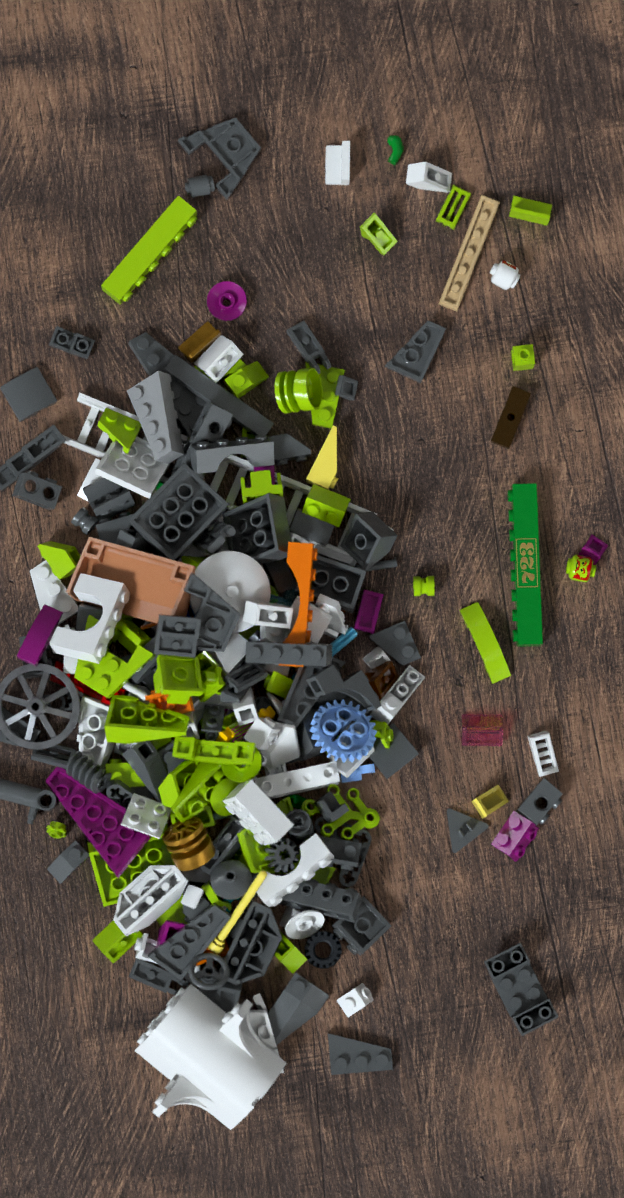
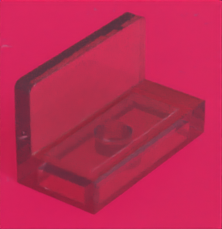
[461,714,503,746]

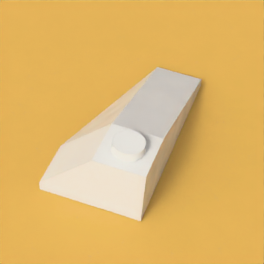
[77,696,116,769]

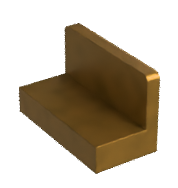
[178,321,221,363]

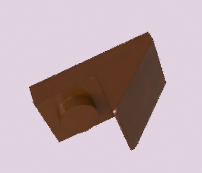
[364,660,399,699]

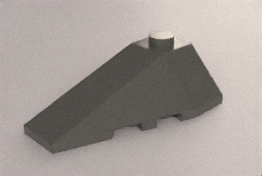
[268,972,329,1045]

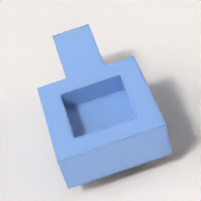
[341,764,375,783]

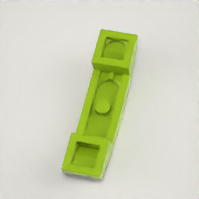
[459,602,511,684]
[172,736,256,765]

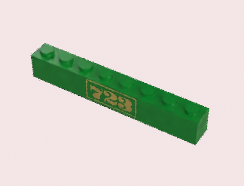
[507,483,543,647]

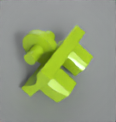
[199,666,226,702]

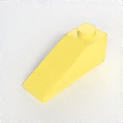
[306,425,339,490]

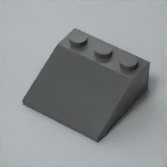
[223,493,292,565]

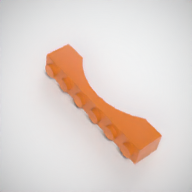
[279,542,318,667]

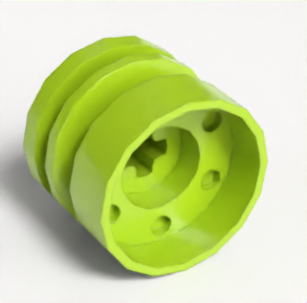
[274,368,323,414]

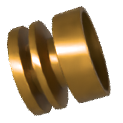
[162,817,216,871]

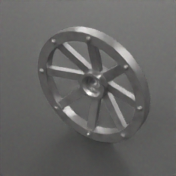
[0,663,80,749]

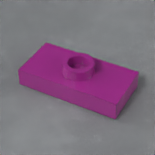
[354,589,383,634]

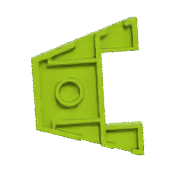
[74,615,156,699]
[237,797,301,874]

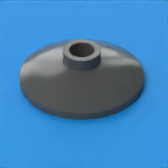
[210,860,252,900]

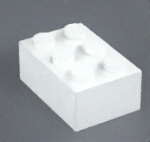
[223,779,294,846]

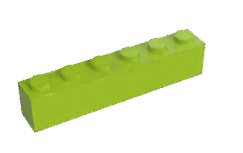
[101,196,197,305]

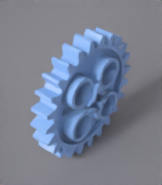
[310,699,377,763]

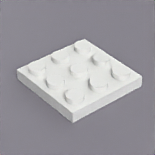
[95,437,171,498]

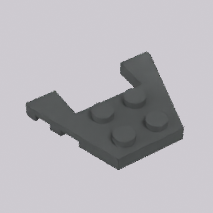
[178,118,261,200]
[184,573,240,652]

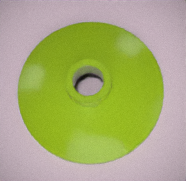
[221,747,262,783]
[210,777,243,816]

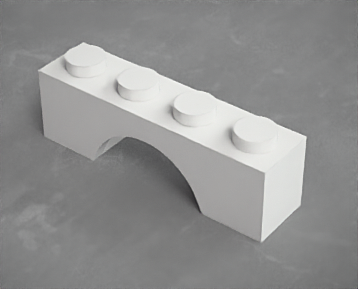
[252,834,334,907]

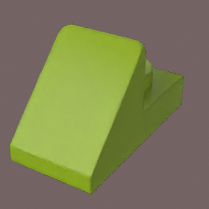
[360,213,398,255]

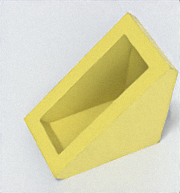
[471,785,509,819]

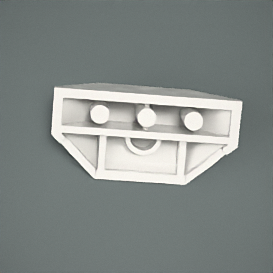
[113,865,188,936]

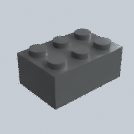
[295,555,366,613]

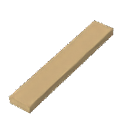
[439,195,500,311]

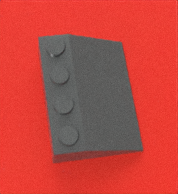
[128,463,229,561]

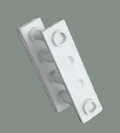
[255,761,340,799]

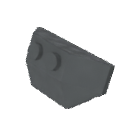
[218,900,282,985]

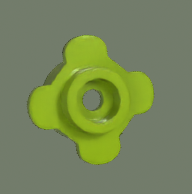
[46,821,67,839]

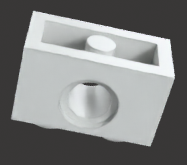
[243,600,294,629]

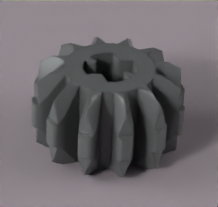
[264,838,300,873]

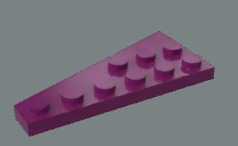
[45,767,151,878]

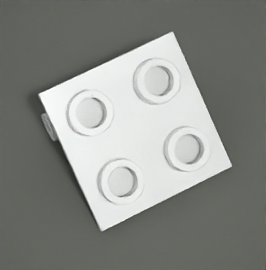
[121,793,171,839]

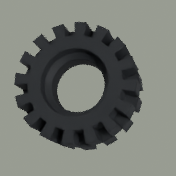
[305,931,342,969]

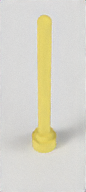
[208,870,267,954]

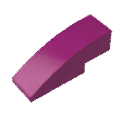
[17,604,63,667]

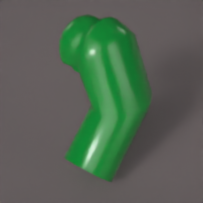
[387,135,404,165]

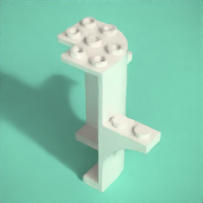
[135,984,287,1130]

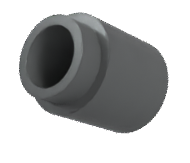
[184,175,215,198]

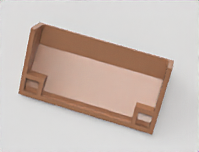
[66,537,196,624]

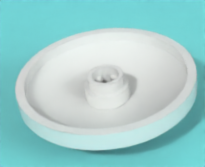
[190,551,271,633]

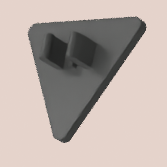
[446,808,489,853]

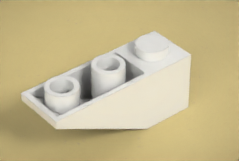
[370,665,425,724]

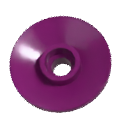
[207,281,247,321]

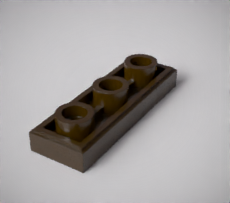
[491,386,531,449]

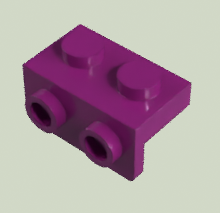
[491,811,539,862]

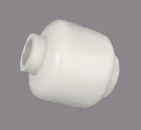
[489,260,520,290]

